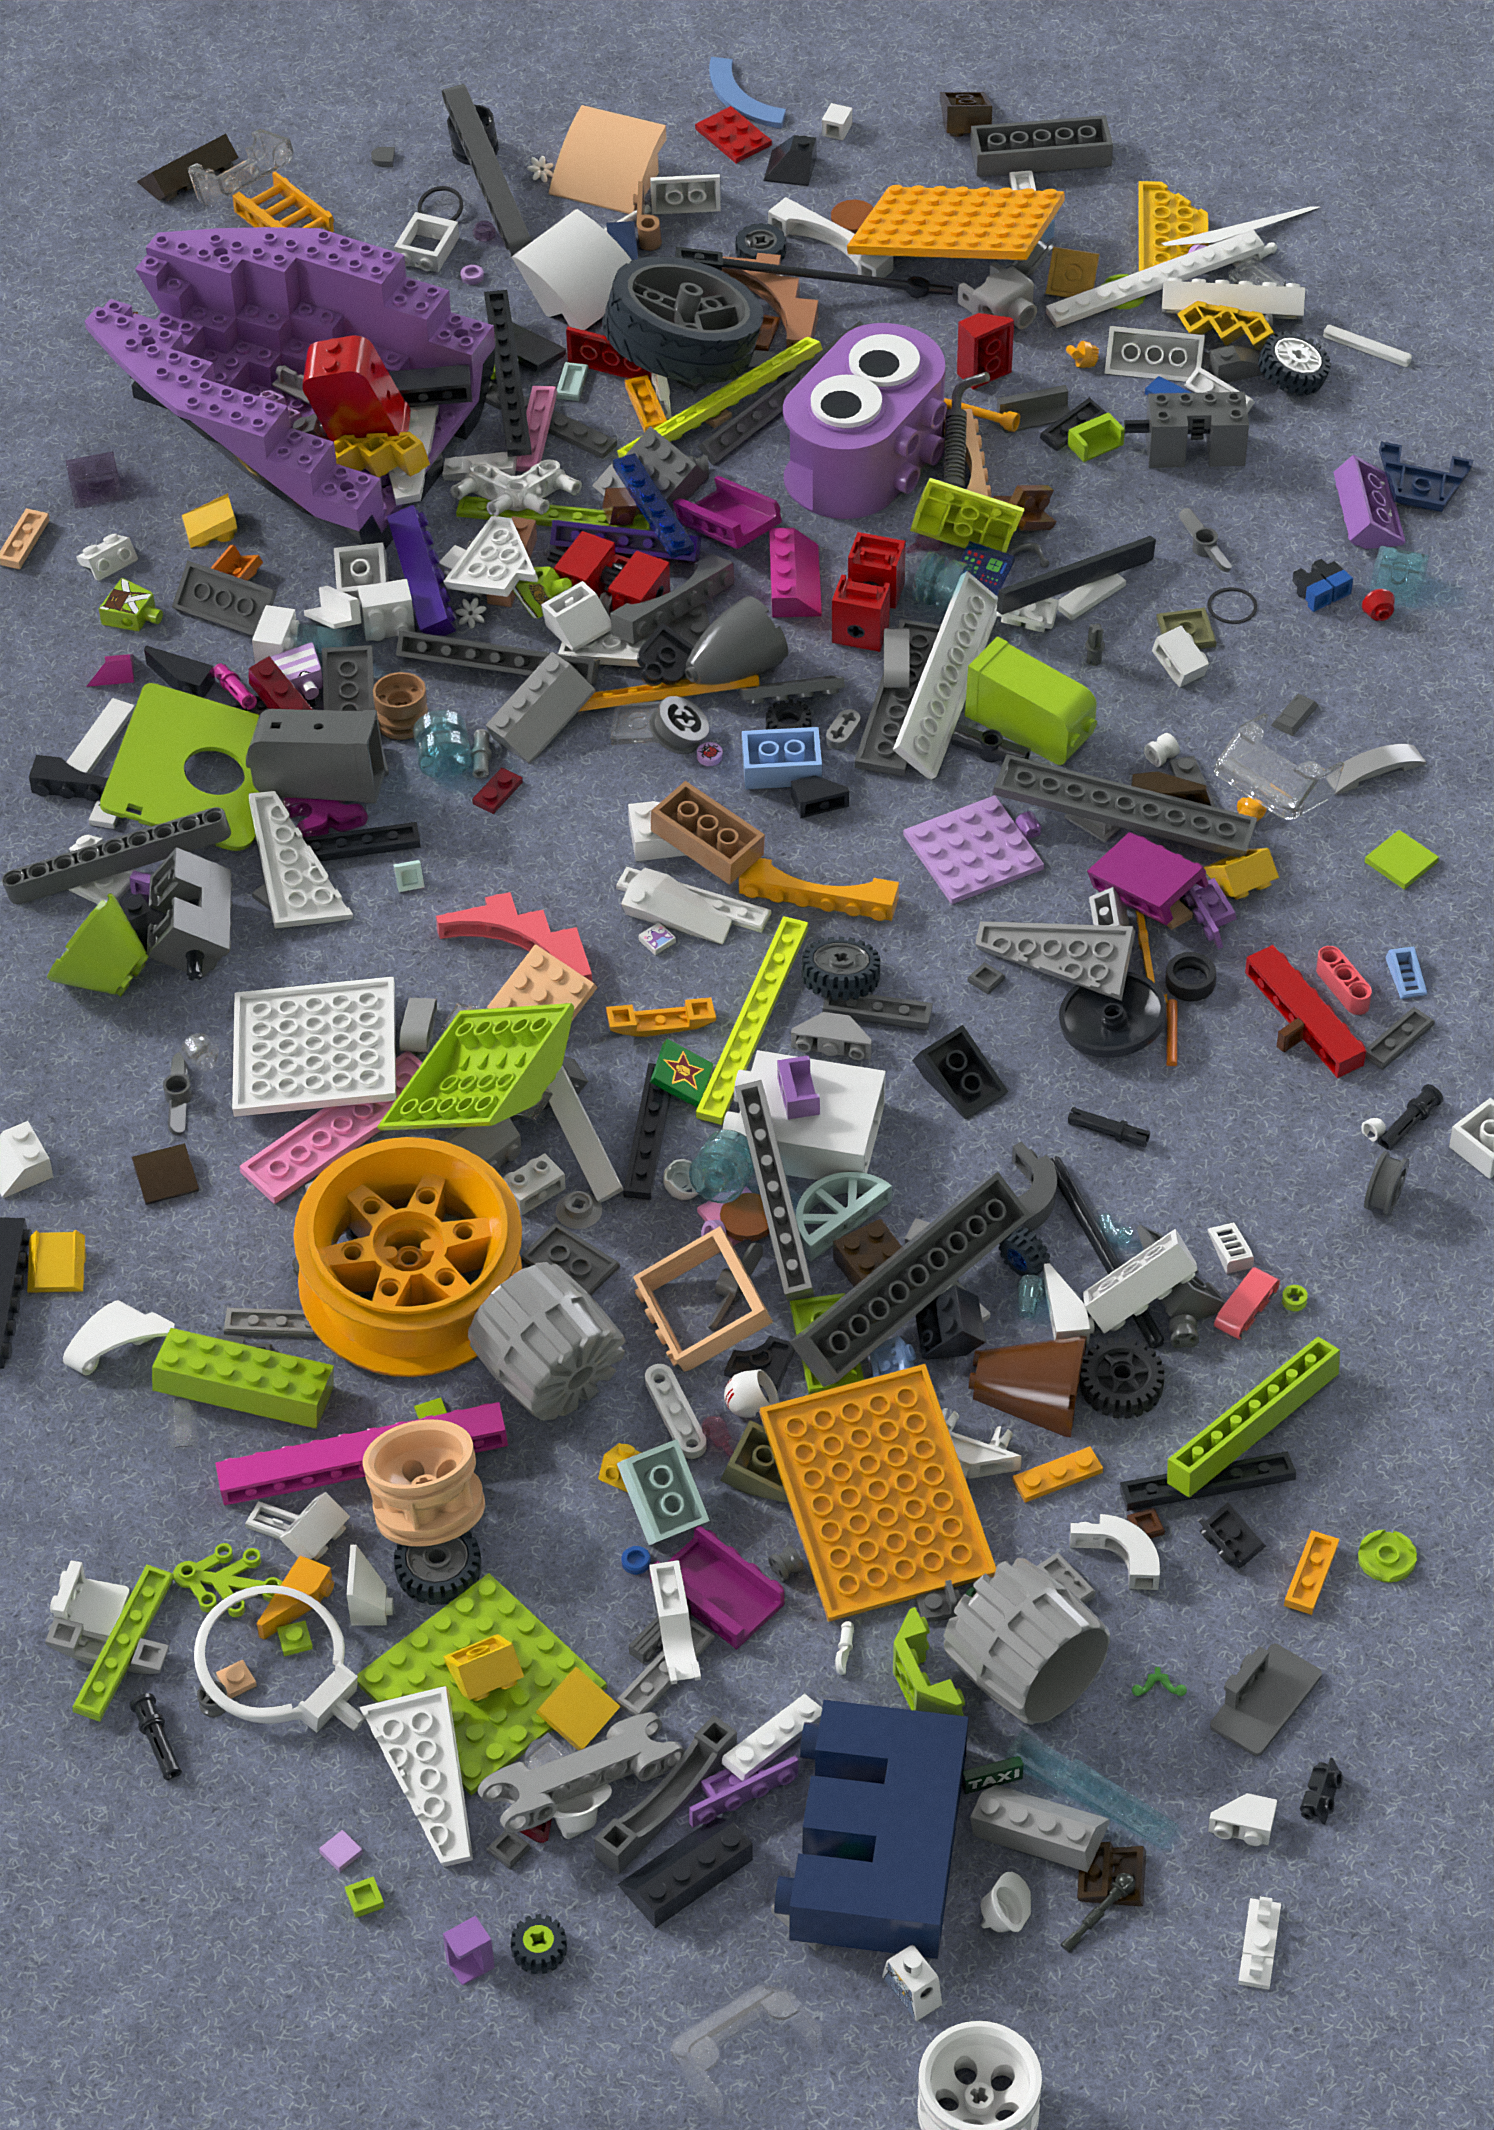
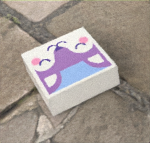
[639,922,676,955]

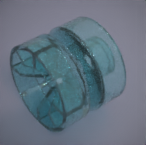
[413,710,472,778]
[689,1130,755,1203]

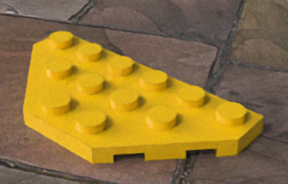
[1138,181,1209,271]

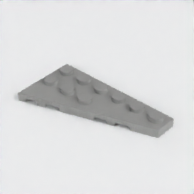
[975,921,1135,1001]

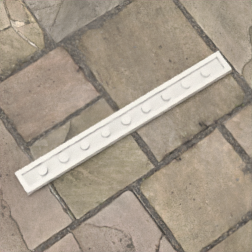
[1046,229,1264,328]

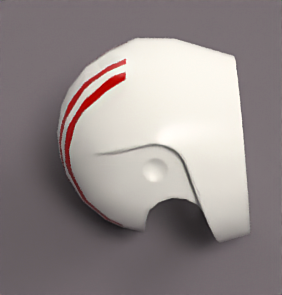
[724,1370,780,1418]

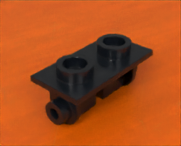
[1300,1758,1343,1825]

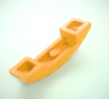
[606,997,716,1037]

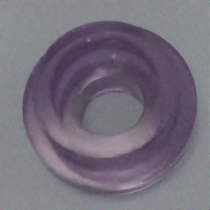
[473,221,496,241]

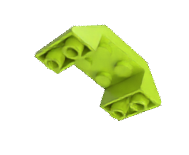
[893,1607,965,1716]

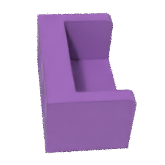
[777,1056,820,1120]
[443,1916,495,1985]

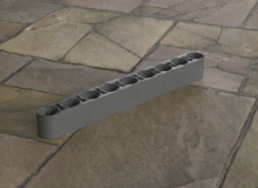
[442,83,532,257]
[2,807,231,904]

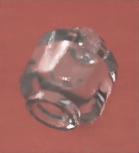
[180,1033,220,1073]

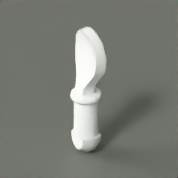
[835,1621,854,1675]

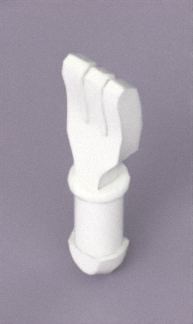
[1232,243,1277,271]

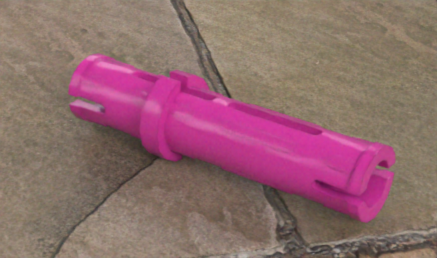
[214,663,257,710]

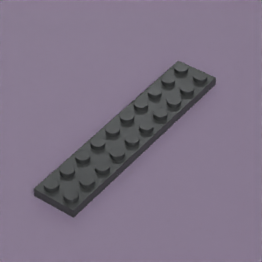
[993,754,1257,858]

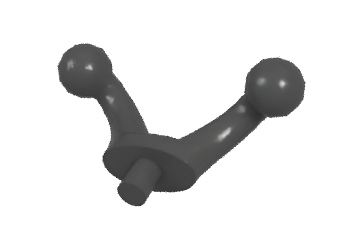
[1007,542,1049,568]

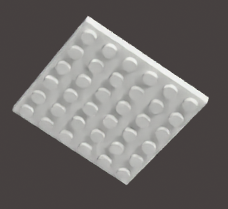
[232,977,396,1117]

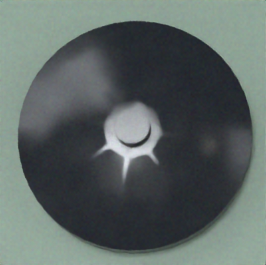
[1059,972,1167,1058]

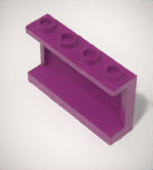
[673,476,782,549]
[1087,832,1209,926]
[650,1525,785,1650]

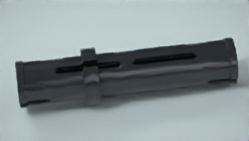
[1068,1107,1150,1148]

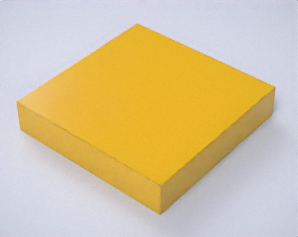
[536,1667,621,1751]

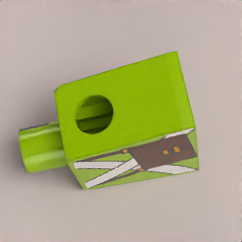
[99,578,163,631]

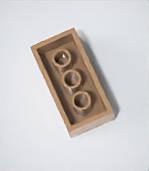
[650,781,765,885]

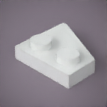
[652,373,672,419]

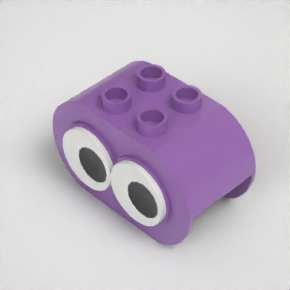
[783,323,947,519]

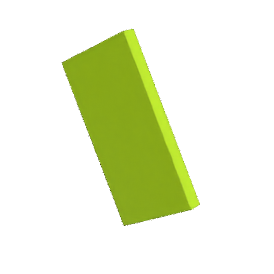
[789,1293,864,1395]

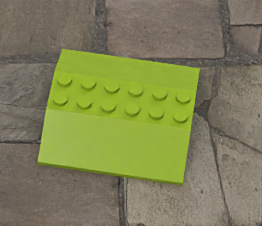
[377,1003,574,1131]

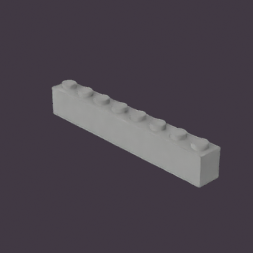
[734,1080,815,1303]

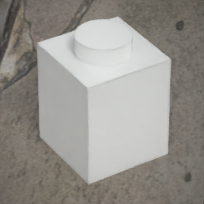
[822,103,852,140]

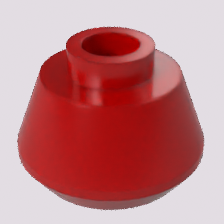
[1362,589,1395,621]

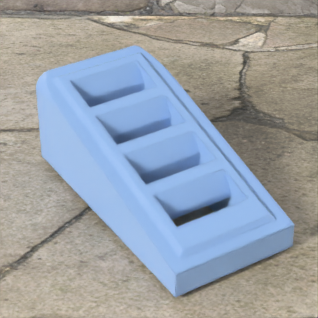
[1385,946,1427,999]

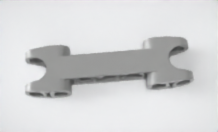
[478,1712,685,1833]

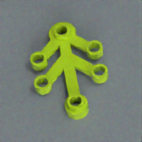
[173,1543,282,1617]

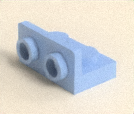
[870,1336,916,1377]

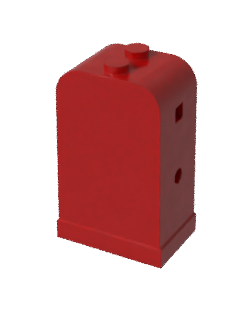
[302,335,411,442]

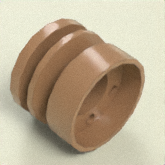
[373,672,429,740]

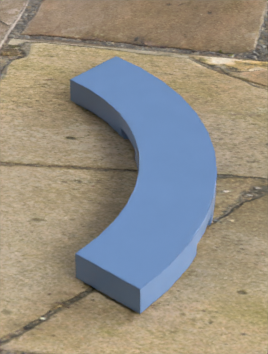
[709,57,786,129]

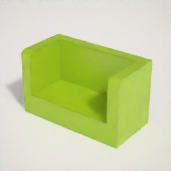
[1068,412,1125,462]

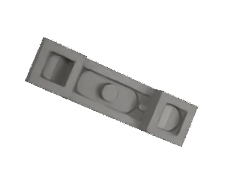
[1323,744,1426,795]
[45,1617,169,1674]

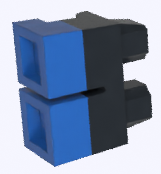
[1292,559,1353,612]

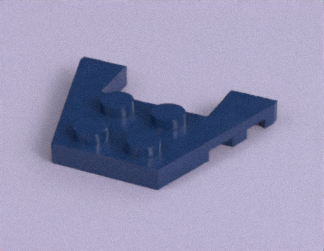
[1379,441,1474,512]

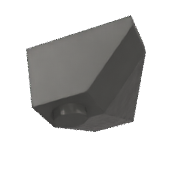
[1137,1224,1227,1320]

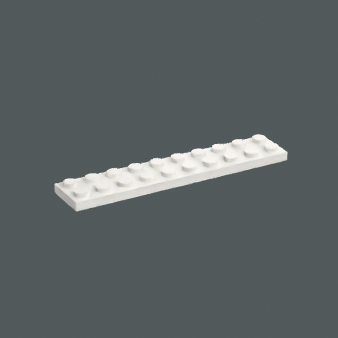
[893,571,998,780]

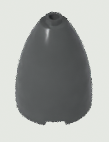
[685,596,788,685]

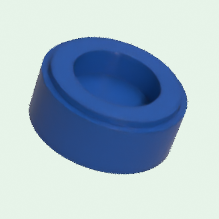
[621,1546,651,1575]

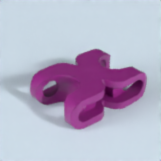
[282,797,368,837]

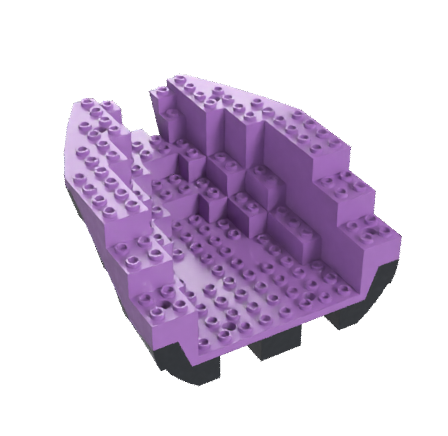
[85,227,495,550]

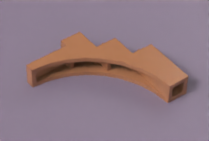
[722,253,819,348]

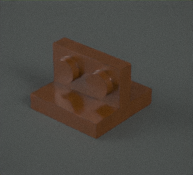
[993,485,1057,530]

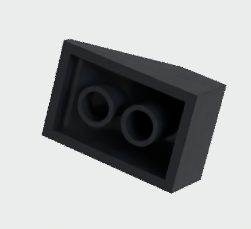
[912,1025,1009,1120]

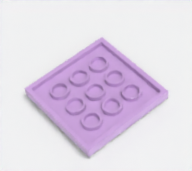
[903,795,1044,905]

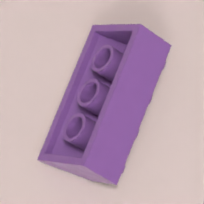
[1333,454,1405,549]

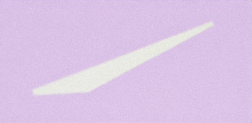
[1161,207,1320,246]

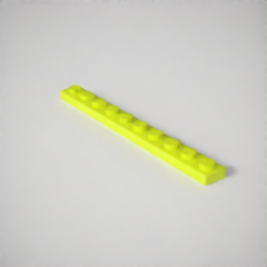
[617,337,823,459]
[696,916,808,1125]

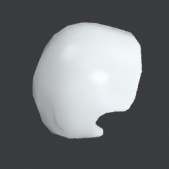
[663,1159,706,1200]

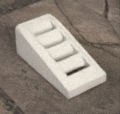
[1208,1223,1254,1274]

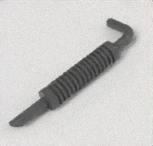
[943,372,990,489]

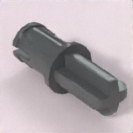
[1085,623,1105,666]

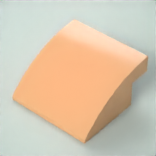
[549,105,666,214]

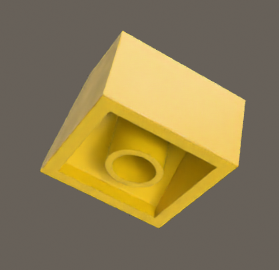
[1204,848,1279,900]
[443,1634,524,1701]

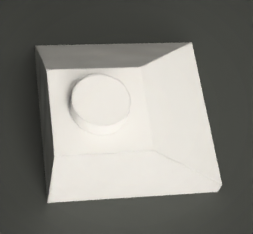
[347,1545,393,1625]

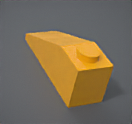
[257,1555,334,1640]

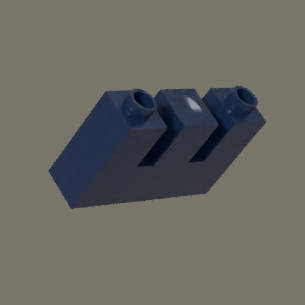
[774,1700,969,1959]

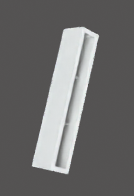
[1161,277,1305,320]

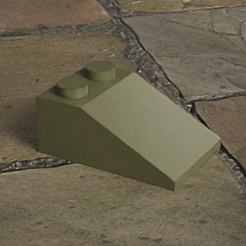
[720,1420,789,1503]

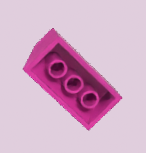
[769,528,822,618]

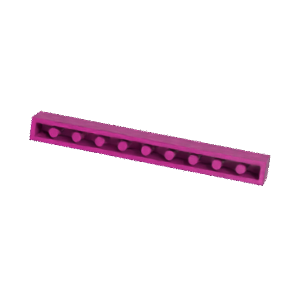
[215,1402,508,1505]

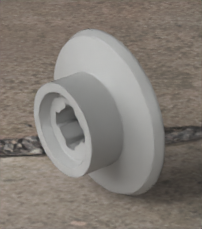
[556,1191,602,1229]

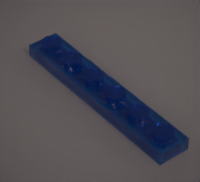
[613,453,694,559]

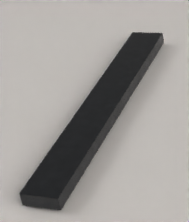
[996,536,1156,615]

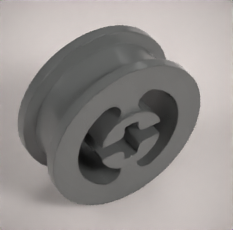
[1009,239,1054,278]
[649,696,709,755]
[1364,1151,1409,1217]

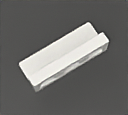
[304,586,361,629]

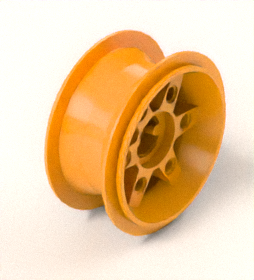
[294,1137,522,1377]

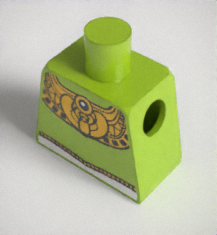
[513,567,572,619]

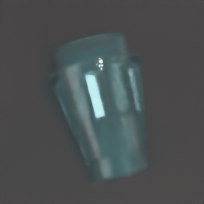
[1017,1275,1045,1318]

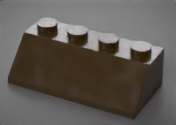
[137,133,239,201]

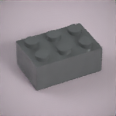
[619,426,708,511]

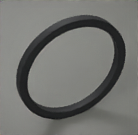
[418,186,463,221]
[1207,587,1258,624]

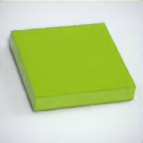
[1365,830,1439,890]

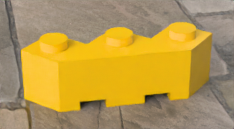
[1177,301,1275,350]
[334,432,430,478]

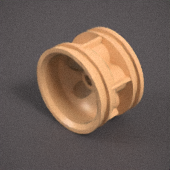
[363,1420,485,1546]

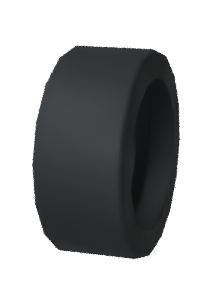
[1165,952,1216,1001]

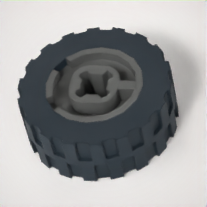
[735,223,786,262]

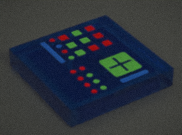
[949,541,1015,596]

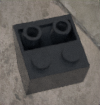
[915,1285,986,1360]

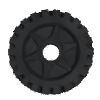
[1080,1337,1165,1419]

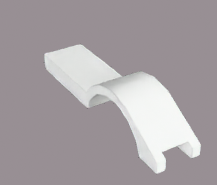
[650,1560,701,1684]

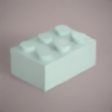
[617,1439,710,1545]

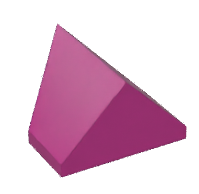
[86,654,134,687]

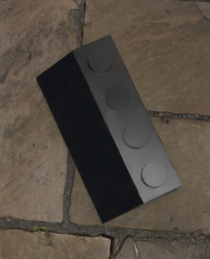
[618,1817,753,1928]

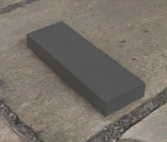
[1365,1007,1435,1070]

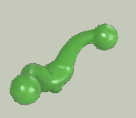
[1132,1667,1187,1696]

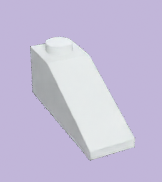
[1043,1263,1094,1344]

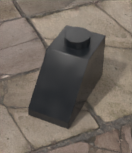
[791,775,849,819]

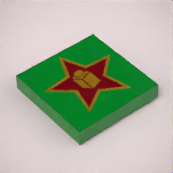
[650,1038,714,1108]

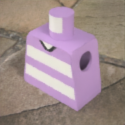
[271,642,323,700]

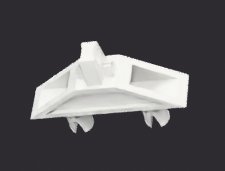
[942,1408,1022,1479]

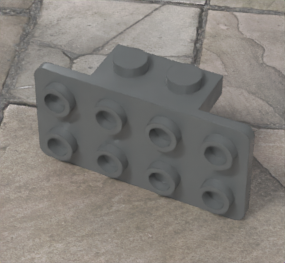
[1210,1643,1322,1756]

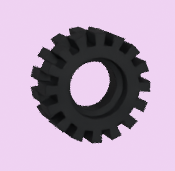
[766,699,811,730]

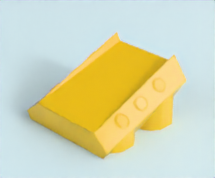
[181,493,237,548]
[27,1229,87,1293]

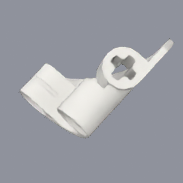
[63,1300,174,1375]

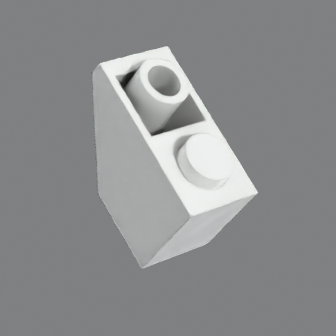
[1208,1793,1277,1846]

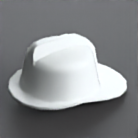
[553,1784,612,1839]
[980,1872,1031,1933]

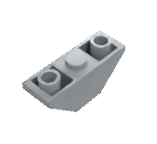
[791,1012,872,1060]

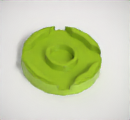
[1358,1530,1417,1582]

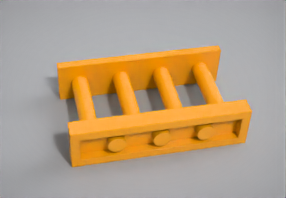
[232,172,334,232]

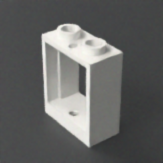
[394,212,459,272]

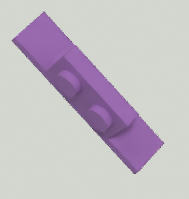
[1183,878,1237,949]
[689,1755,799,1828]

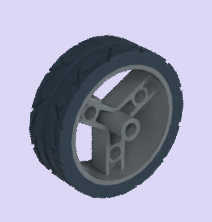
[602,256,764,384]

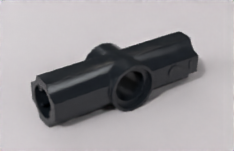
[952,724,1031,762]

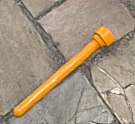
[944,398,1020,432]

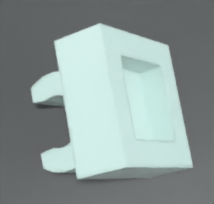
[394,860,424,892]

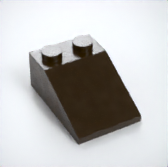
[940,92,992,137]

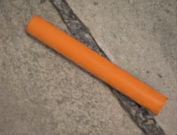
[1166,999,1178,1066]

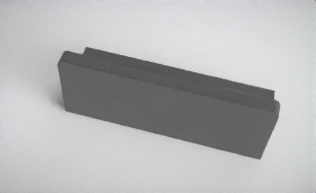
[997,385,1070,433]

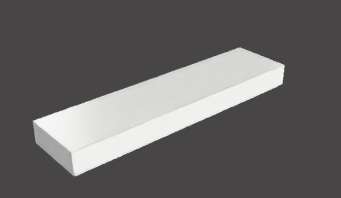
[67,698,135,774]

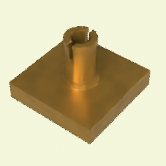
[1045,247,1100,298]

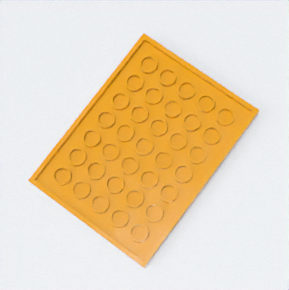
[847,185,1065,260]
[759,1364,996,1622]

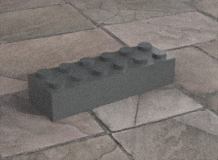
[970,115,1113,177]

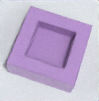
[319,1830,363,1873]

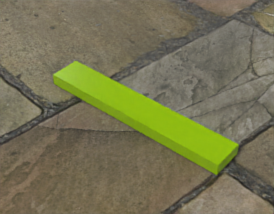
[72,1564,174,1722]

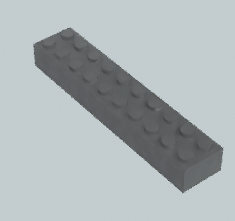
[789,1172,1031,1387]

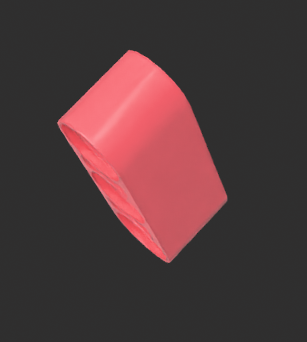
[1316,946,1372,1015]
[1214,1267,1280,1340]

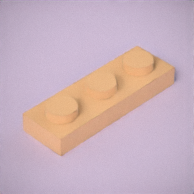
[0,508,50,570]

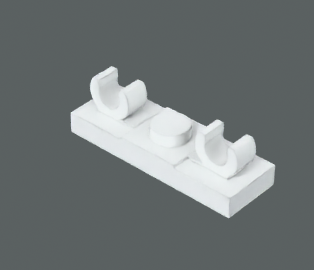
[1238,1896,1281,1990]

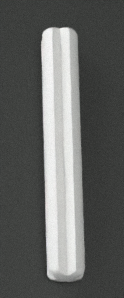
[1323,325,1412,367]

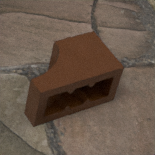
[602,487,655,526]

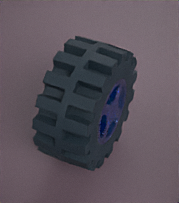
[998,1227,1051,1280]

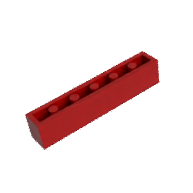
[1245,945,1366,1079]

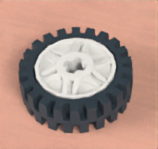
[1258,331,1331,395]

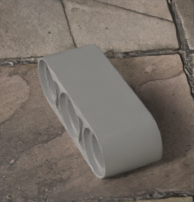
[884,628,909,688]
[400,997,437,1052]

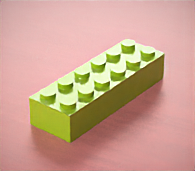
[152,1328,334,1429]

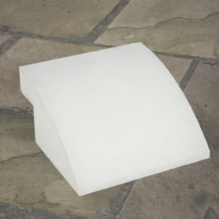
[512,209,632,330]

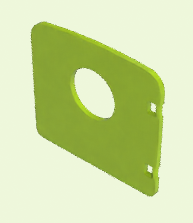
[100,683,260,851]

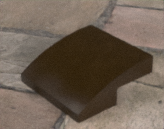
[132,1143,199,1205]
[1077,1841,1146,1907]

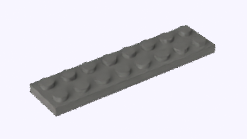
[855,619,941,777]

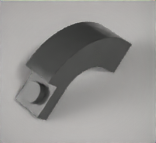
[1012,1141,1057,1232]

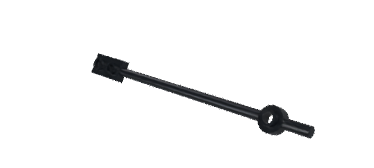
[675,247,953,299]

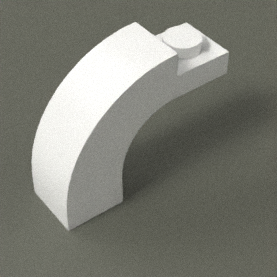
[1070,1514,1160,1590]

